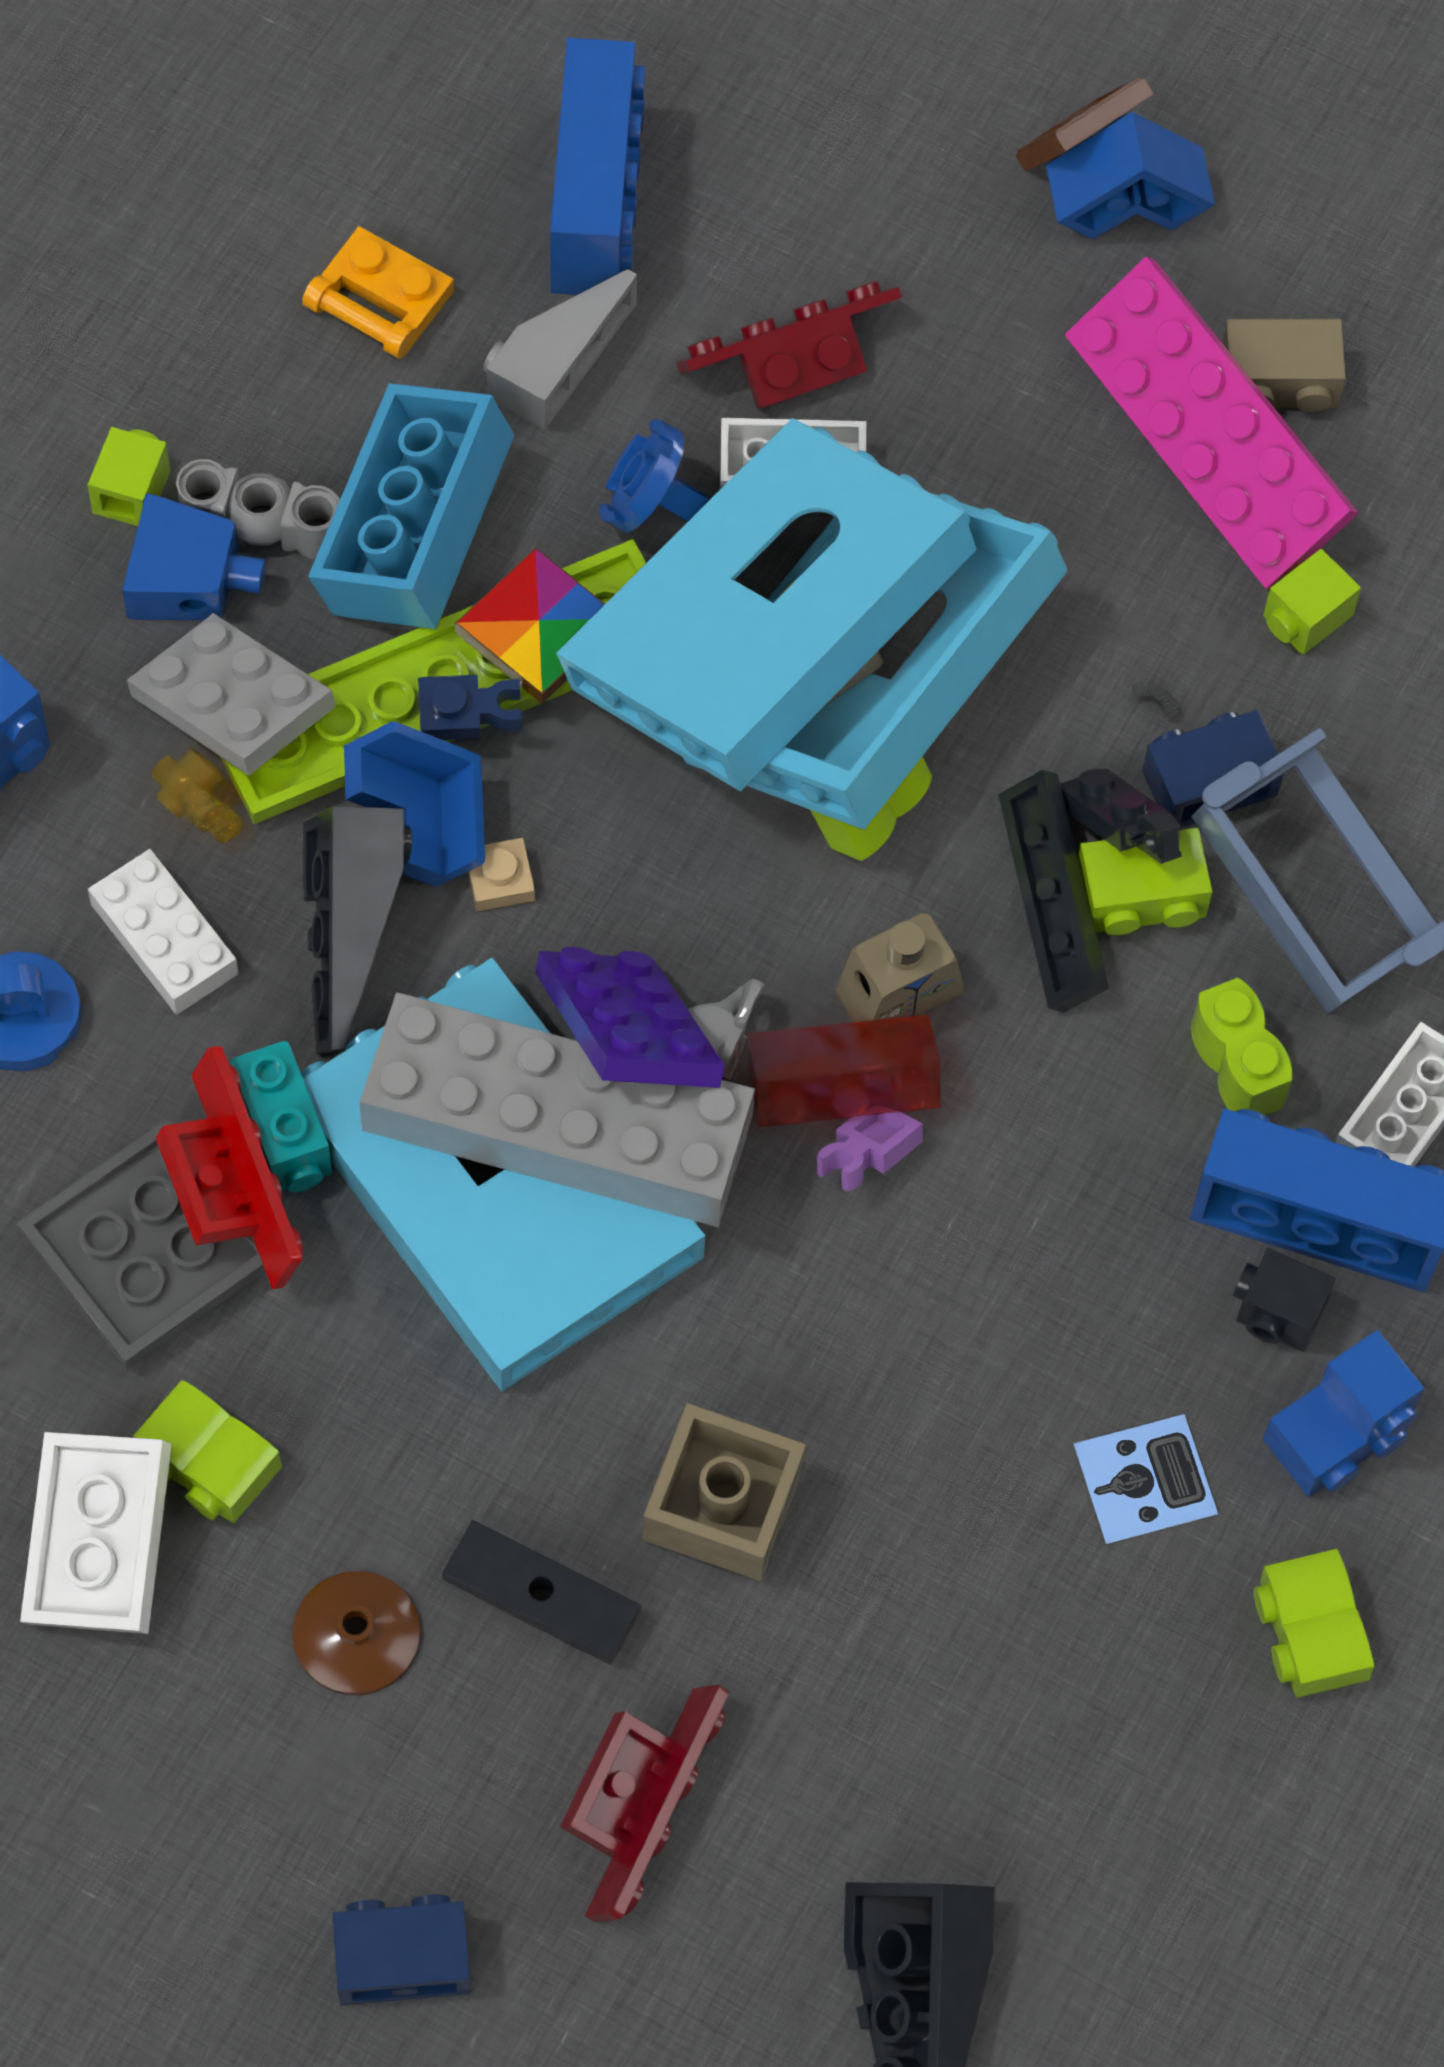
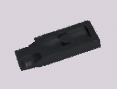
[1060,768,1181,864]

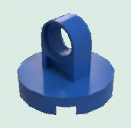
[599,419,711,533]
[0,951,82,1071]

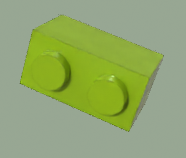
[1078,828,1213,935]

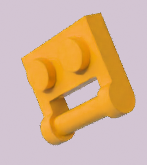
[302,226,454,359]

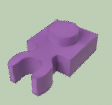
[817,1098,923,1191]

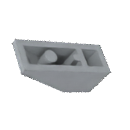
[483,269,637,430]

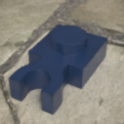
[418,675,522,740]

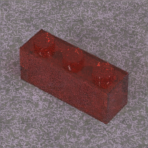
[748,1014,941,1127]

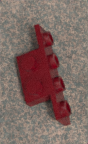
[676,281,902,408]
[560,1684,729,1922]

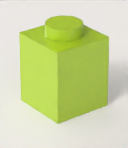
[88,426,170,526]
[1263,549,1361,655]

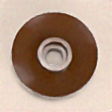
[293,1571,420,1695]

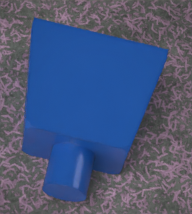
[122,494,267,620]

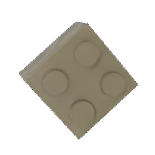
[642,1403,806,1582]

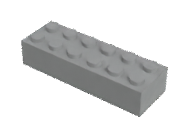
[360,992,755,1228]

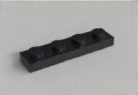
[998,769,1109,1013]

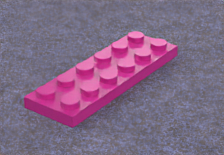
[1065,256,1359,590]

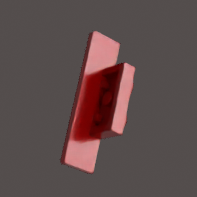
[155,1046,303,1290]

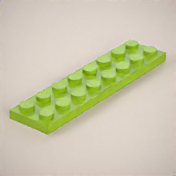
[220,539,646,824]

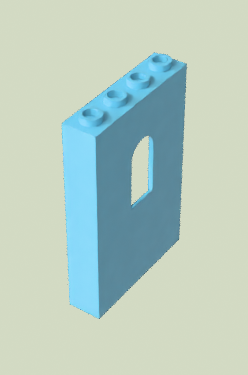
[556,418,977,792]
[683,493,1068,830]
[300,958,705,1392]

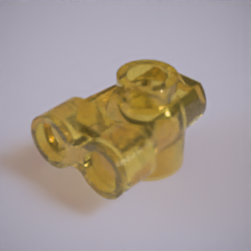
[151,747,243,843]

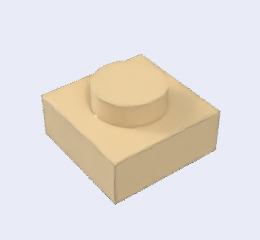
[468,838,535,912]

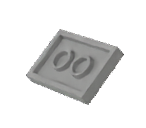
[127,613,336,775]

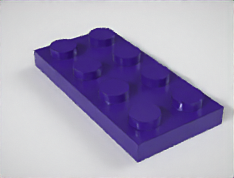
[535,947,725,1088]

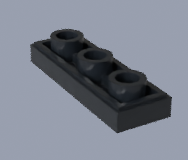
[442,1519,641,1665]

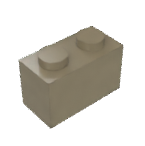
[1222,319,1346,412]

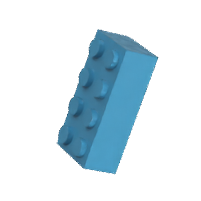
[308,383,515,629]

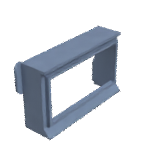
[1191,727,1444,1014]

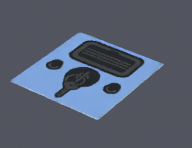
[1073,1414,1218,1544]

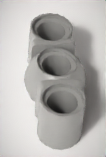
[176,459,340,559]

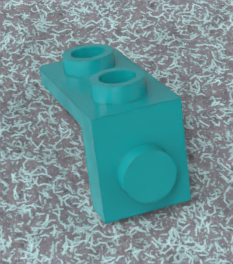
[231,1041,332,1192]

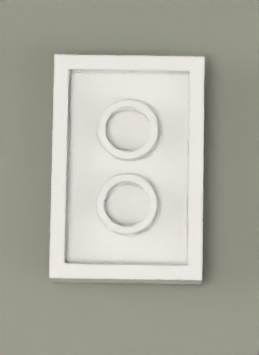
[20,1432,172,1634]

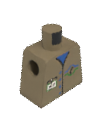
[835,913,965,1042]

